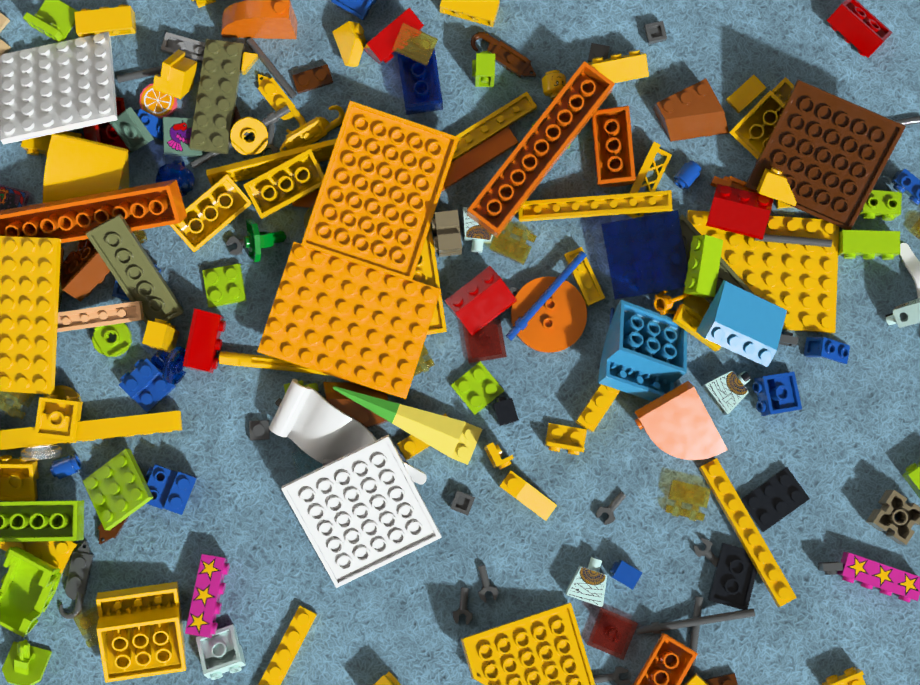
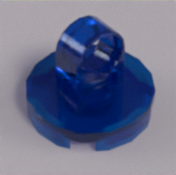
[156,160,195,196]
[151,346,186,385]

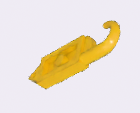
[258,74,306,134]
[279,105,345,152]

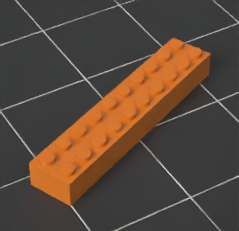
[467,61,615,238]
[0,179,187,243]

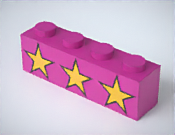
[837,552,920,603]
[185,554,230,638]

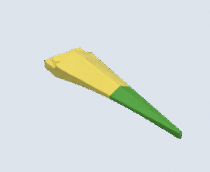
[333,386,482,465]

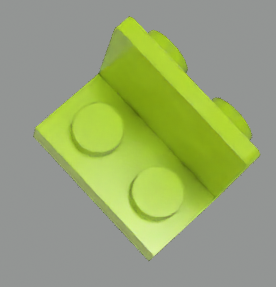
[23,0,77,42]

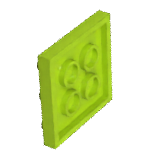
[83,448,153,530]

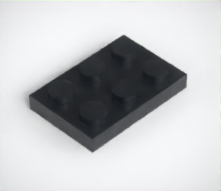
[741,467,810,532]
[708,543,757,610]

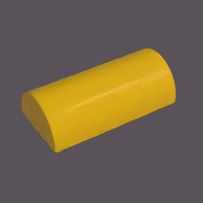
[243,149,325,219]
[170,174,252,252]

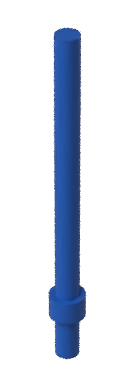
[506,251,587,341]

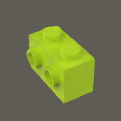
[472,51,495,87]
[859,190,902,221]

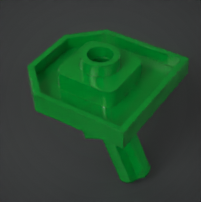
[244,219,286,262]

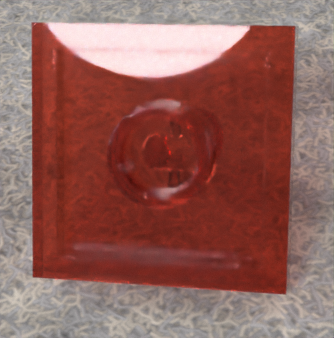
[463,319,507,363]
[586,607,638,660]

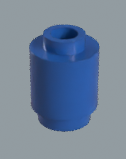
[674,160,701,189]
[50,454,82,479]

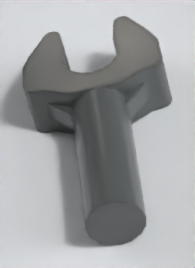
[260,124,279,156]
[226,236,245,255]
[596,492,626,525]
[693,538,718,567]
[478,565,498,603]
[453,587,473,625]
[593,666,630,685]

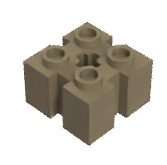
[431,210,462,257]
[866,490,920,545]

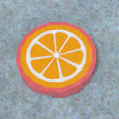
[139,83,177,119]

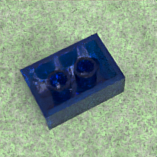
[397,48,443,115]

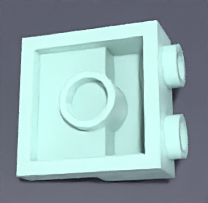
[196,624,246,680]

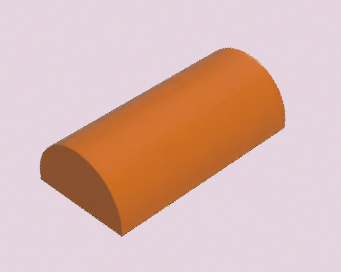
[592,106,636,187]
[633,632,698,685]

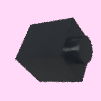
[493,396,519,426]

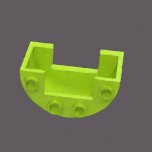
[0,547,61,638]

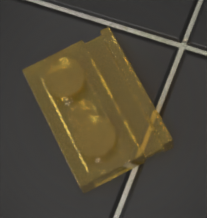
[392,23,438,66]

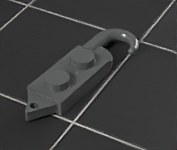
[59,541,94,619]

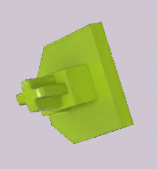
[2,639,52,685]

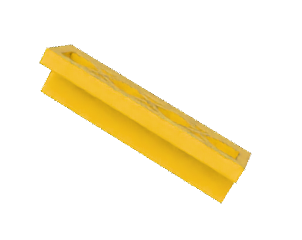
[625,142,672,222]

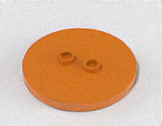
[511,276,587,353]

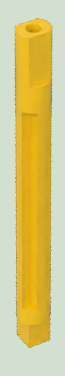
[219,351,327,375]

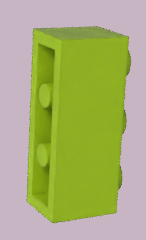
[838,230,900,260]
[684,235,723,298]

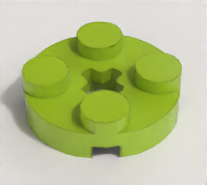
[92,323,132,357]

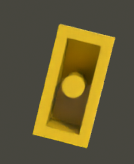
[332,21,366,67]
[757,167,797,206]

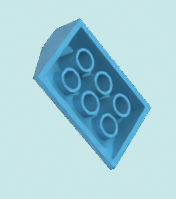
[696,280,787,367]

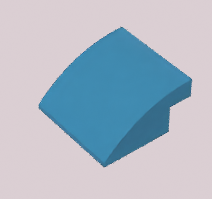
[598,300,687,401]

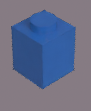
[610,560,642,590]

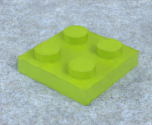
[202,263,247,308]
[451,361,504,415]

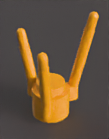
[654,284,694,315]

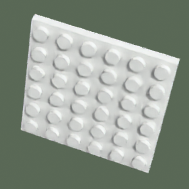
[0,32,118,145]
[281,434,442,588]

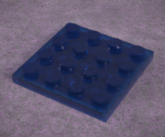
[601,210,688,300]

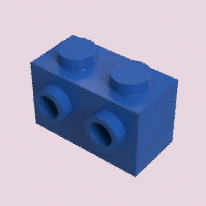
[146,463,177,509]

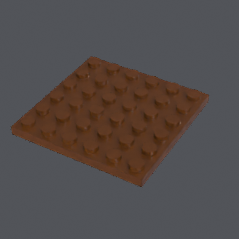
[745,79,906,230]

